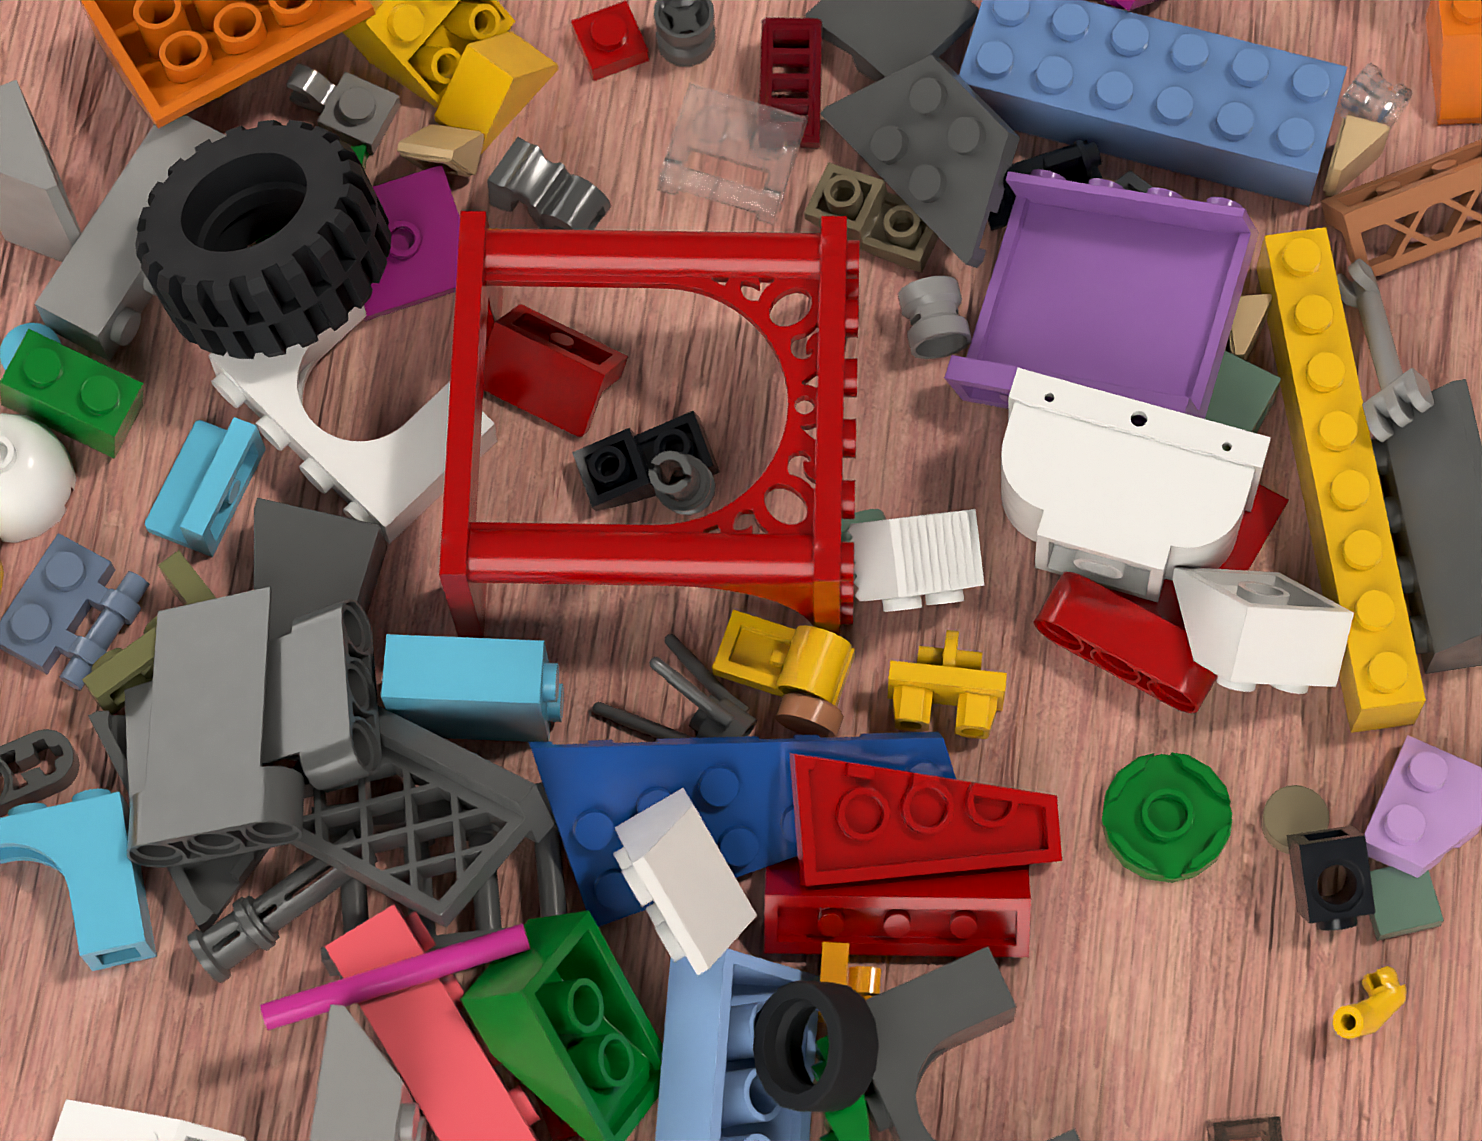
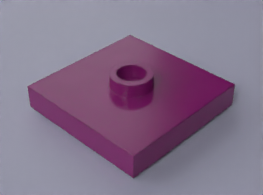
[364,165,460,322]

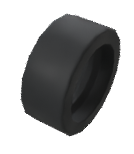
[753,981,879,1112]

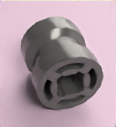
[654,0,716,67]

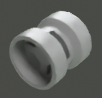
[898,276,971,359]

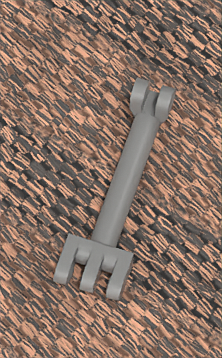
[1337,259,1434,442]

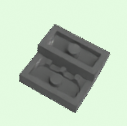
[804,0,979,82]

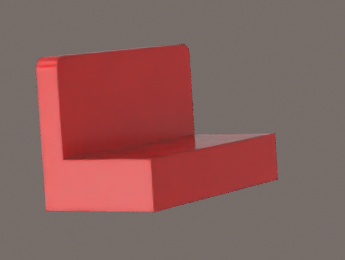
[483,304,629,437]

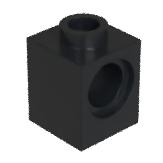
[1287,825,1376,931]

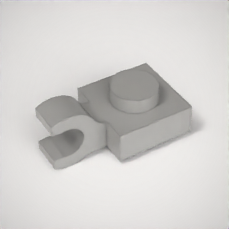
[286,64,401,155]

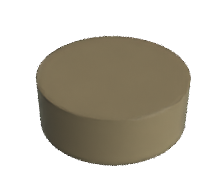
[1261,785,1329,854]

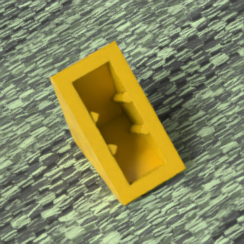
[434,31,559,154]

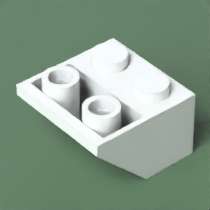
[613,788,757,976]

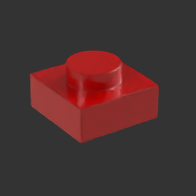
[571,0,649,82]

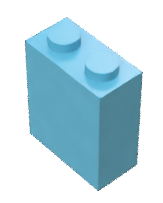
[381,634,564,742]

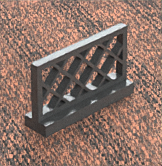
[290,706,555,928]

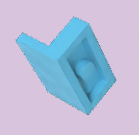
[145,417,266,557]

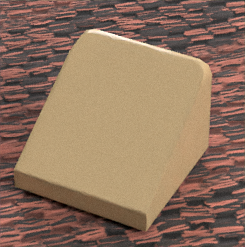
[1323,115,1390,197]
[397,125,484,177]
[1225,294,1273,361]

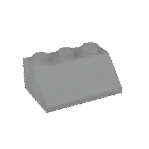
[0,80,81,262]
[309,1004,434,1141]

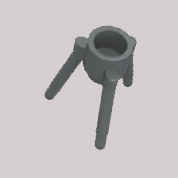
[592,634,757,739]

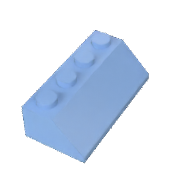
[655,948,820,1141]

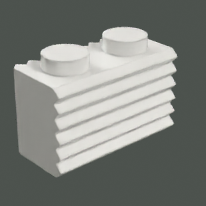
[847,509,985,612]

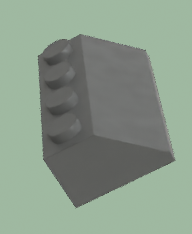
[1371,379,1482,674]

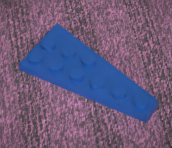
[528,732,956,927]

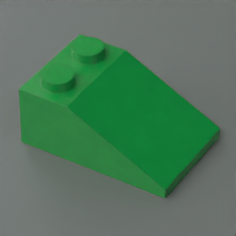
[460,910,663,1141]

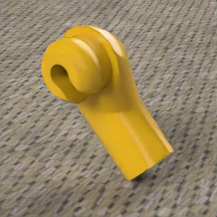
[1332,966,1407,1039]

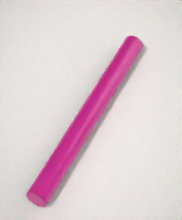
[260,923,530,1031]

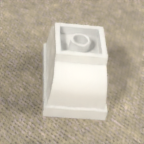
[1001,368,1271,602]

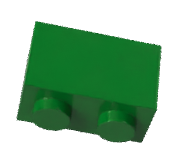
[0,328,143,459]

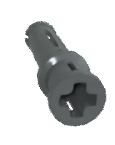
[648,451,716,516]
[187,828,378,983]

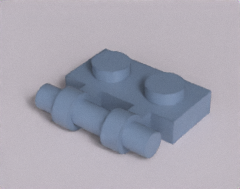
[0,533,149,691]

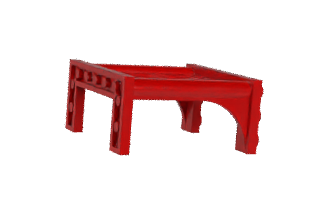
[439,211,860,638]

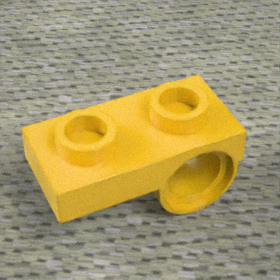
[712,609,855,707]

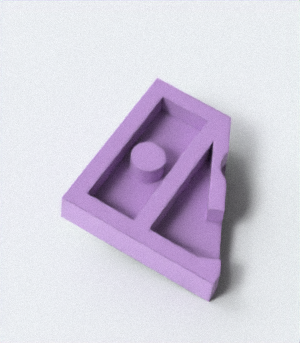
[1364,735,1482,878]

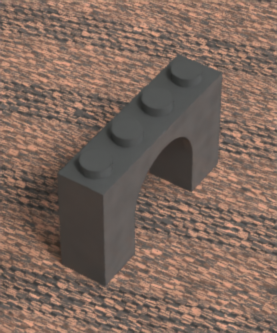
[864,947,1080,1141]

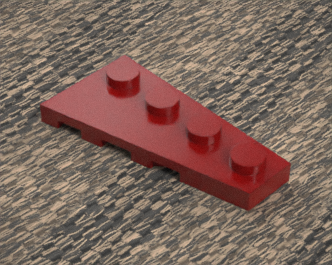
[789,753,1062,886]

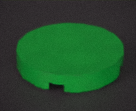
[1101,752,1232,883]

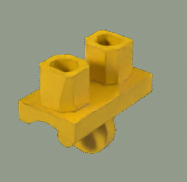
[887,630,1007,739]

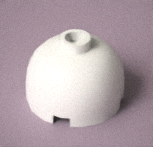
[0,413,76,543]

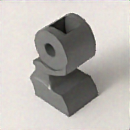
[487,137,611,230]

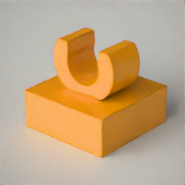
[818,942,881,1023]

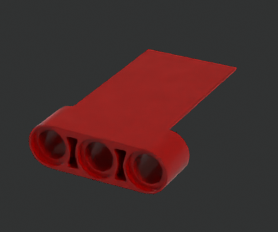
[1033,484,1289,713]

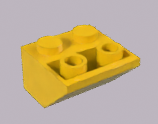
[343,0,516,108]

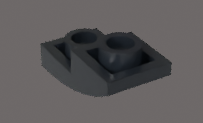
[572,410,720,511]

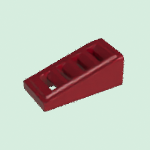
[759,18,822,148]

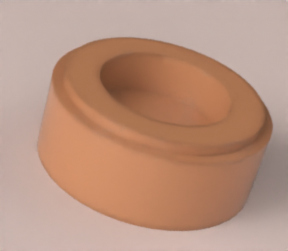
[775,692,844,738]

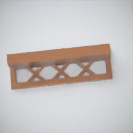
[1321,139,1482,277]

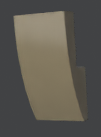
[804,162,939,273]

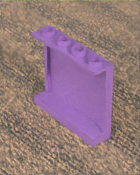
[944,169,1259,427]

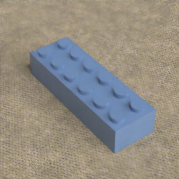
[959,0,1347,206]

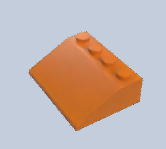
[79,0,375,129]

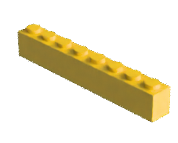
[1256,227,1426,733]

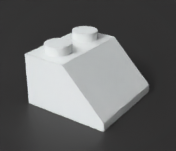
[1172,566,1354,694]

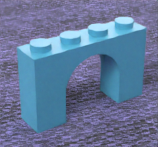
[0,789,157,971]

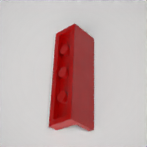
[764,858,1031,958]

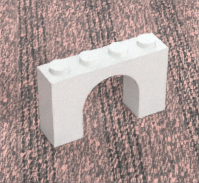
[209,306,497,544]

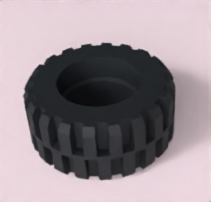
[135,120,392,359]

